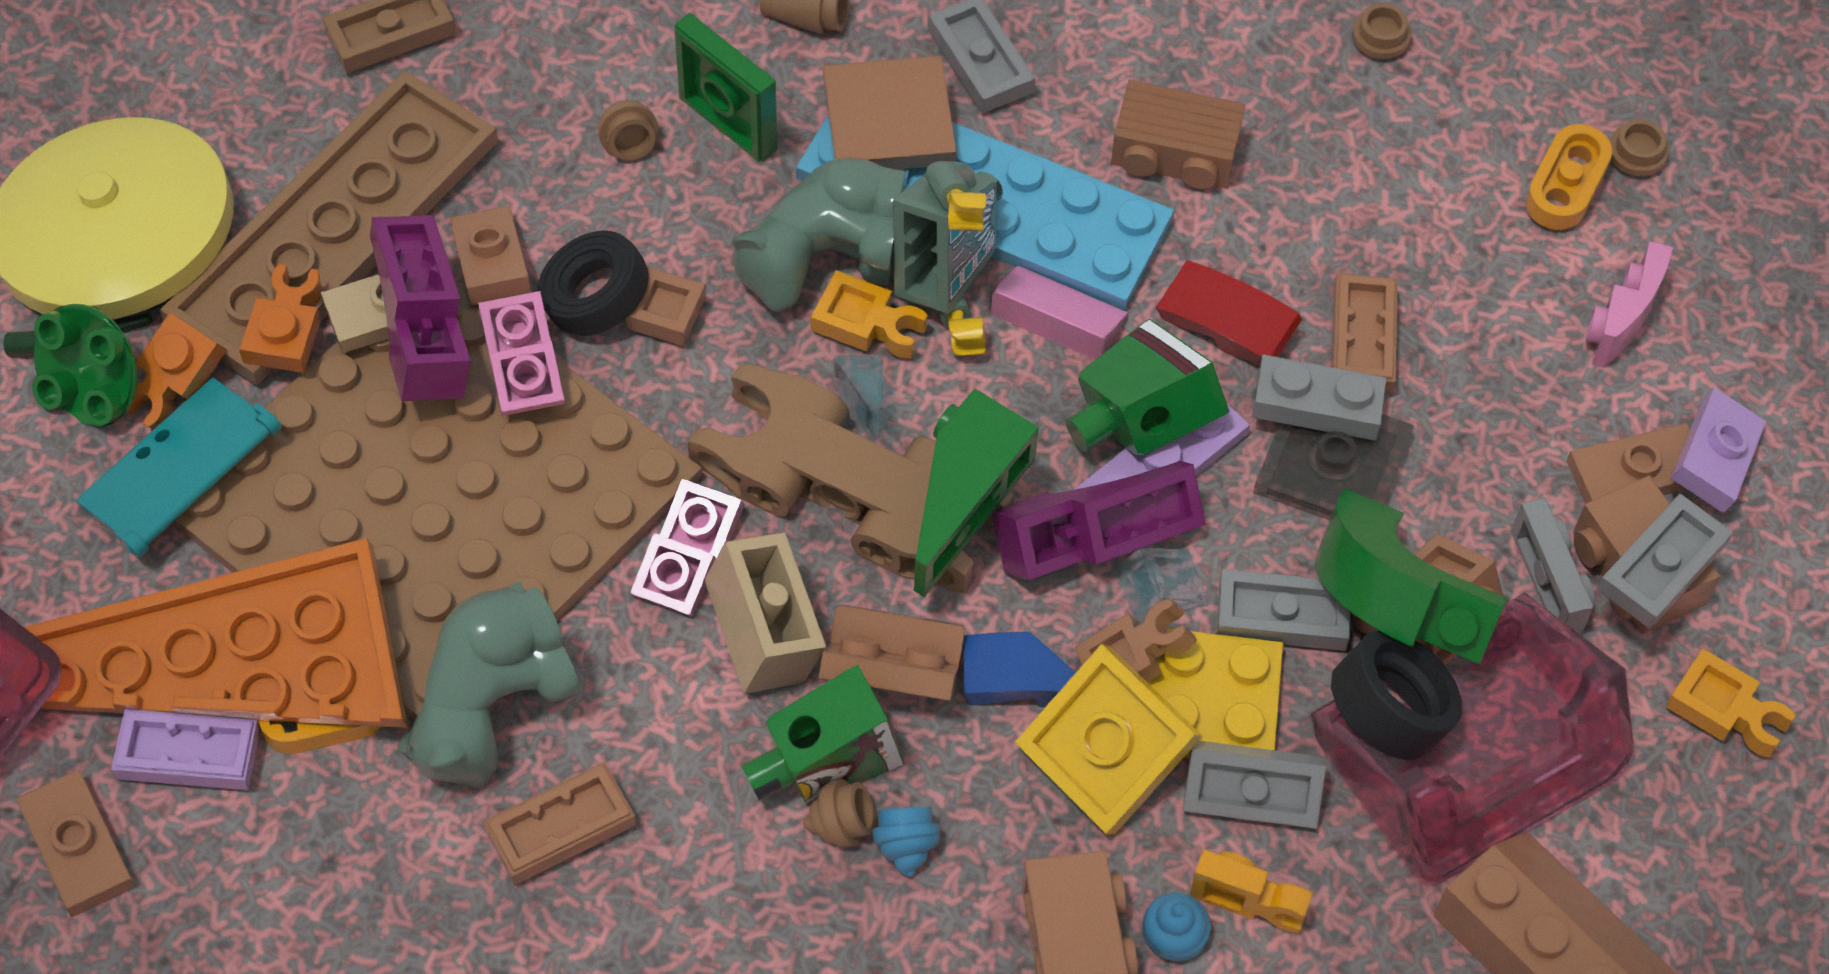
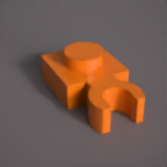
[239,263,322,373]
[127,312,227,430]

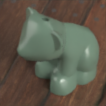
[732,157,906,311]
[397,582,580,789]

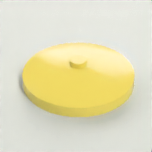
[0,117,234,319]

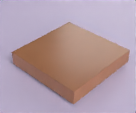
[823,56,957,169]

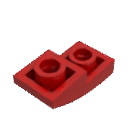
[1156,260,1302,364]

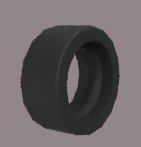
[1331,630,1462,761]

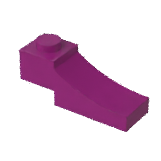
[369,215,471,401]
[992,461,1206,581]

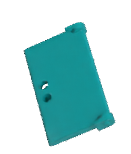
[75,377,283,559]

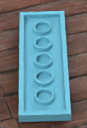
[796,115,1174,311]

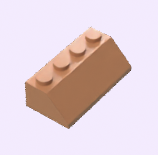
[1433,831,1677,974]

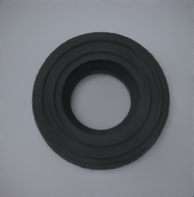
[538,231,649,336]

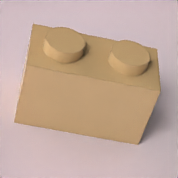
[704,532,826,694]

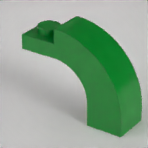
[1315,488,1508,664]

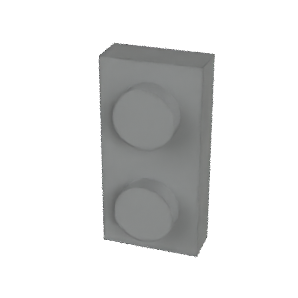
[928,0,1036,114]
[1252,354,1386,441]
[1597,494,1733,629]
[1511,497,1595,641]
[1216,569,1350,651]
[1183,741,1326,829]

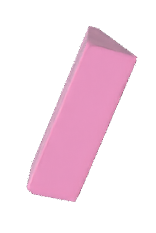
[991,265,1128,360]

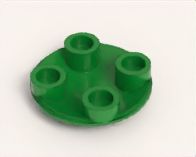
[32,304,137,427]

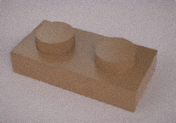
[322,0,456,74]

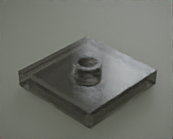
[1253,414,1415,520]

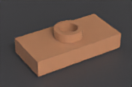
[450,206,531,306]
[1331,273,1398,393]
[1566,423,1690,504]
[483,762,636,886]
[16,769,135,917]

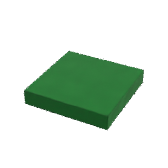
[674,12,777,162]

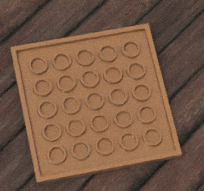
[172,283,703,721]

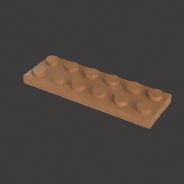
[160,70,498,386]

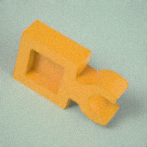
[811,270,928,359]
[1666,648,1796,758]
[1189,849,1313,934]

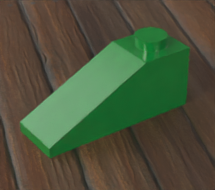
[914,388,1039,597]

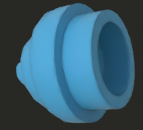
[872,807,940,877]
[1142,892,1211,961]

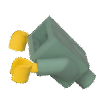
[893,161,1003,356]

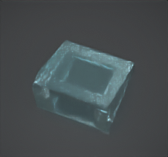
[833,355,883,439]
[1116,547,1209,623]

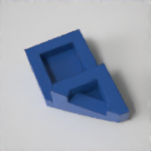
[964,632,1076,707]

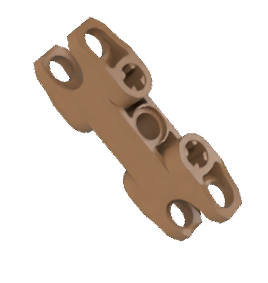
[688,364,1014,593]

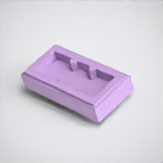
[1670,387,1766,513]
[111,709,261,790]

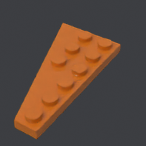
[0,538,408,728]

